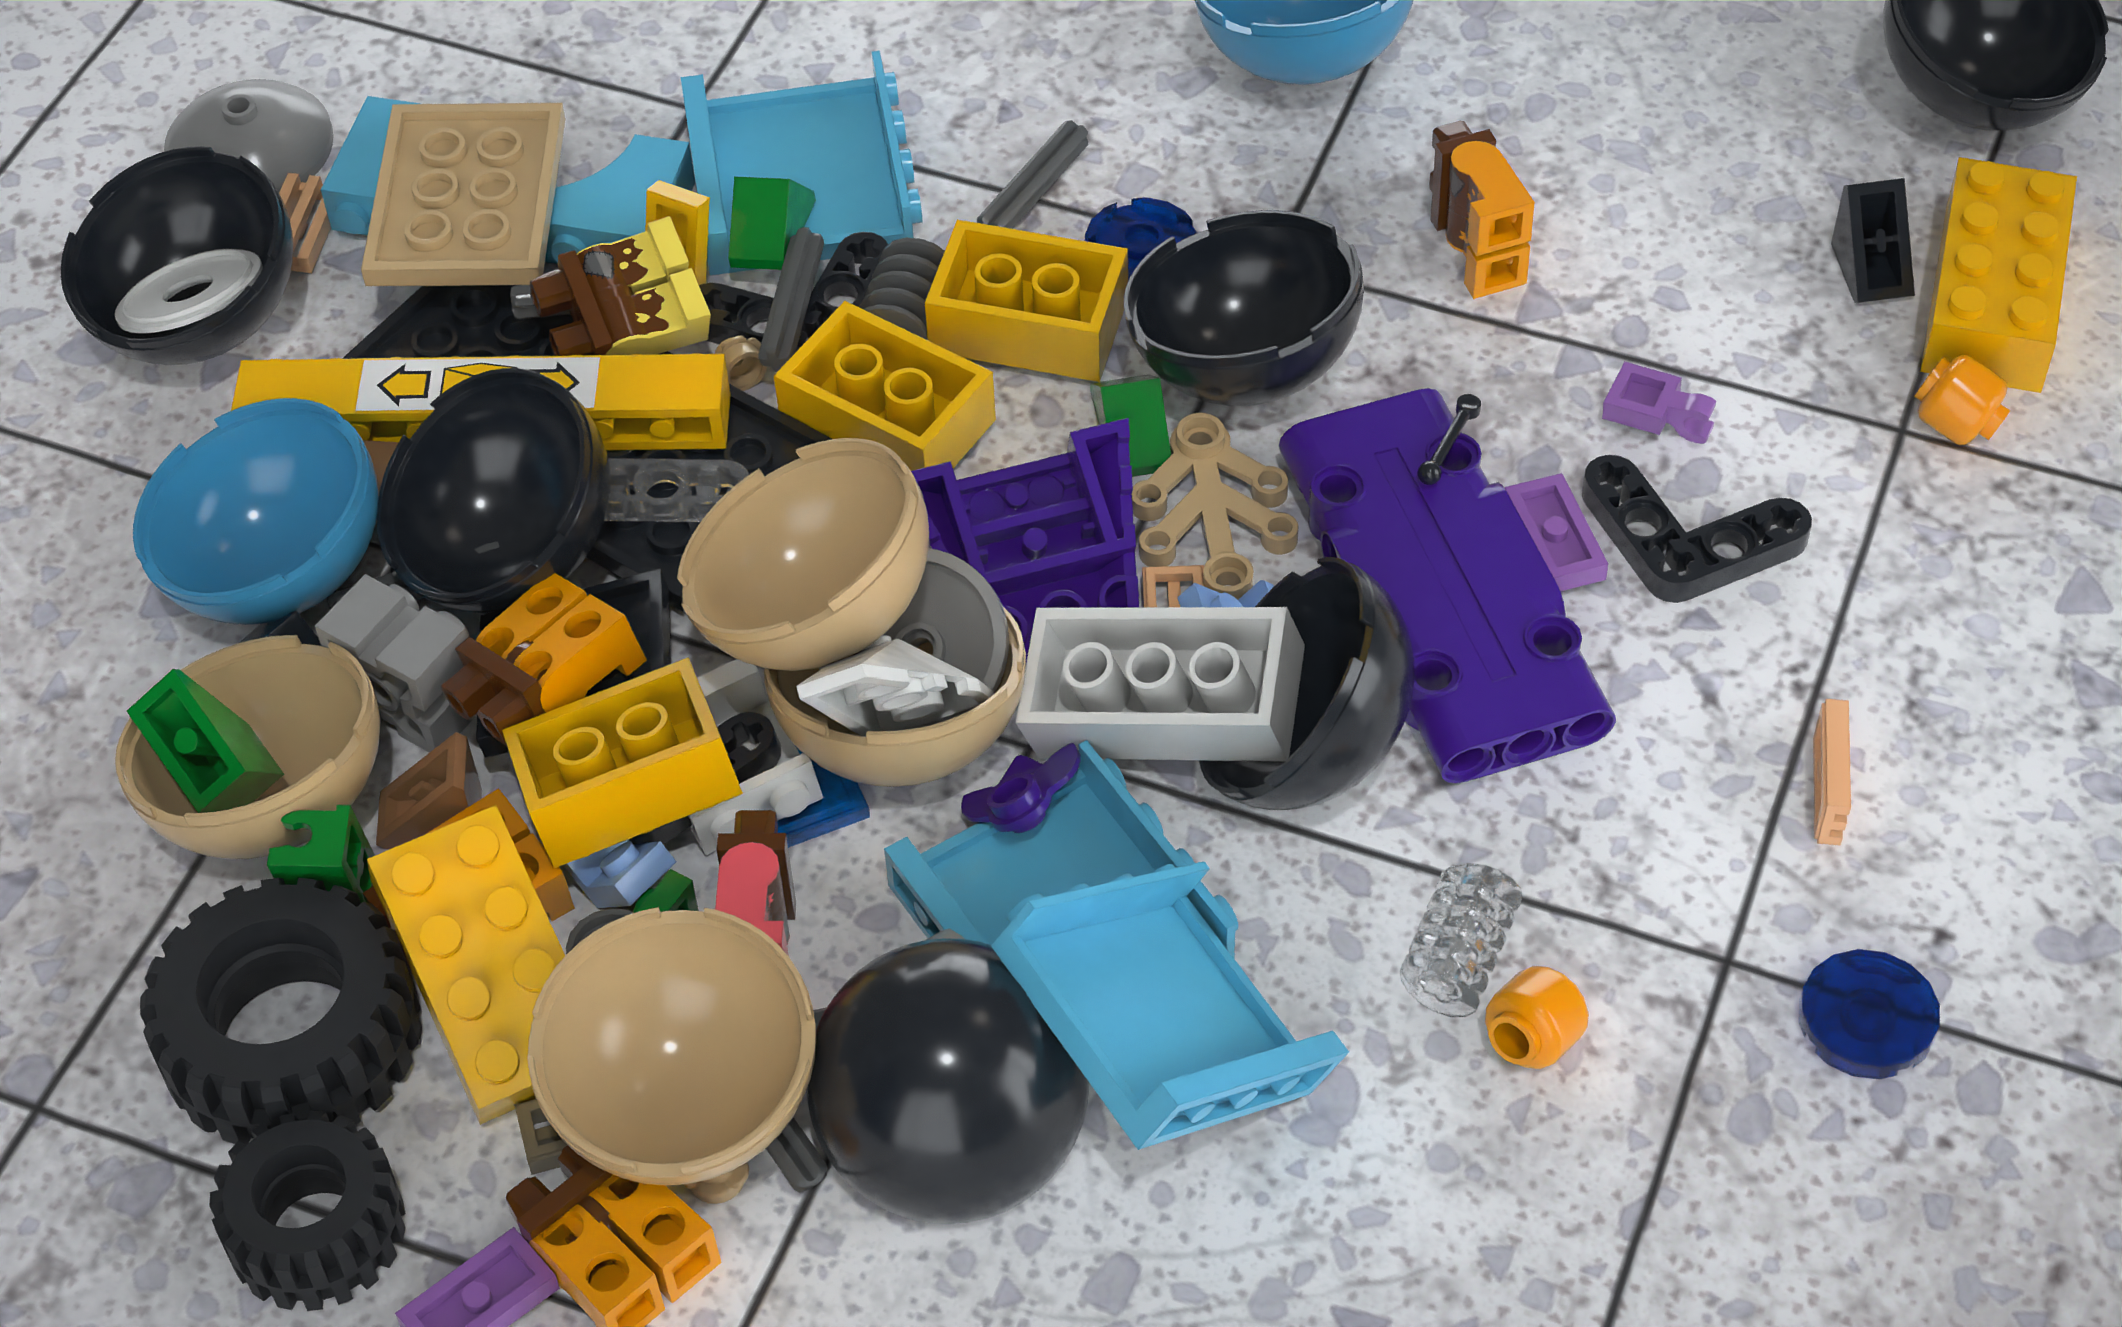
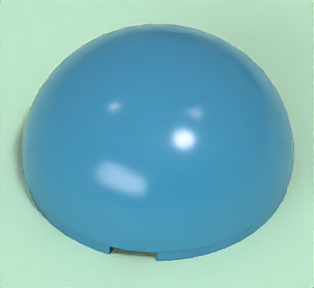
[1195,0,1413,85]
[133,398,378,625]

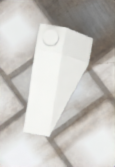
[796,635,994,737]

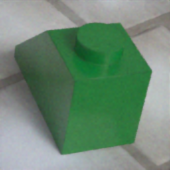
[127,669,284,813]

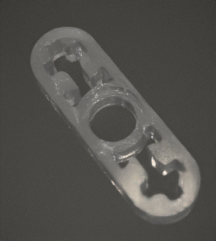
[604,458,749,522]

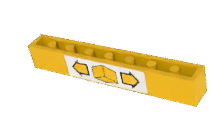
[231,353,731,450]

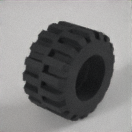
[209,1111,406,1311]

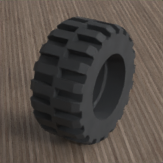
[140,878,421,1145]

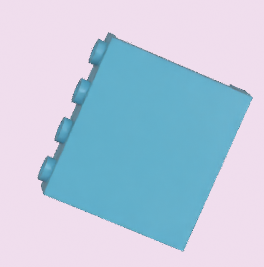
[681,51,923,276]
[884,740,1238,959]
[991,861,1349,1150]

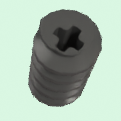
[859,237,945,340]

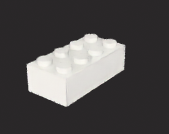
[1016,607,1305,761]

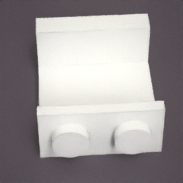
[688,659,823,856]

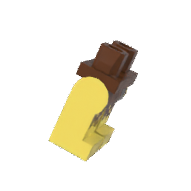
[530,216,711,356]

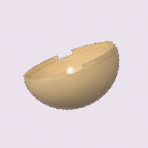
[677,438,929,671]
[764,607,1026,787]
[115,635,380,859]
[527,907,816,1186]

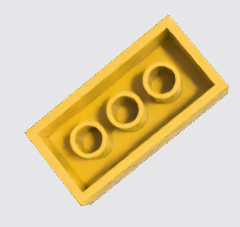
[1920,157,2077,393]
[367,805,565,1125]

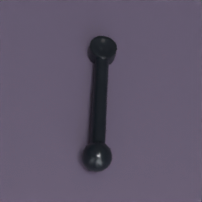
[1417,394,1481,485]

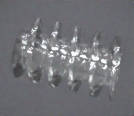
[1400,863,1523,1018]

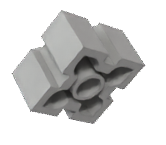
[315,574,477,753]

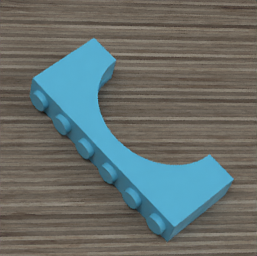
[321,96,695,264]

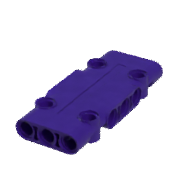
[1278,388,1616,783]

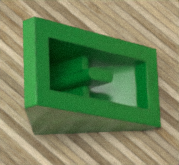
[728,177,816,270]
[1090,374,1171,477]

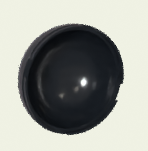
[1883,0,2109,131]
[61,146,293,365]
[1124,210,1364,406]
[377,368,610,612]
[1199,557,1414,810]
[806,938,1090,1224]

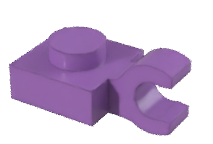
[1602,361,1716,444]

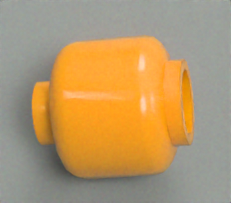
[1914,355,2010,445]
[1485,966,1589,1069]

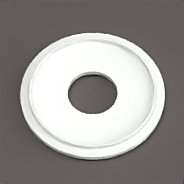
[115,249,263,333]

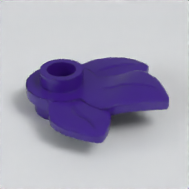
[961,743,1081,833]

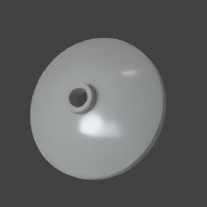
[164,79,333,193]
[819,548,1009,724]

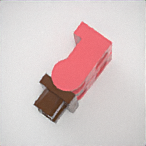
[715,810,796,956]

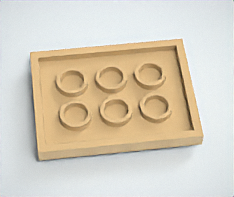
[361,103,566,286]

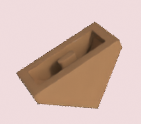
[376,732,482,850]

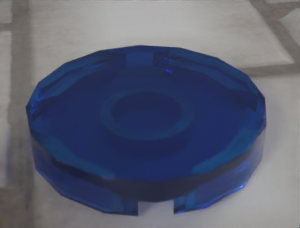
[1084,197,1198,281]
[1798,949,1940,1079]

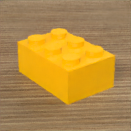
[925,219,1128,382]
[774,301,996,471]
[502,657,743,868]

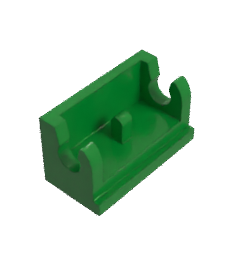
[267,805,375,903]

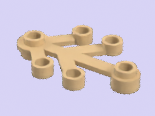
[1132,413,1298,600]

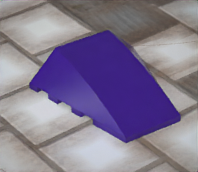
[911,418,1139,663]

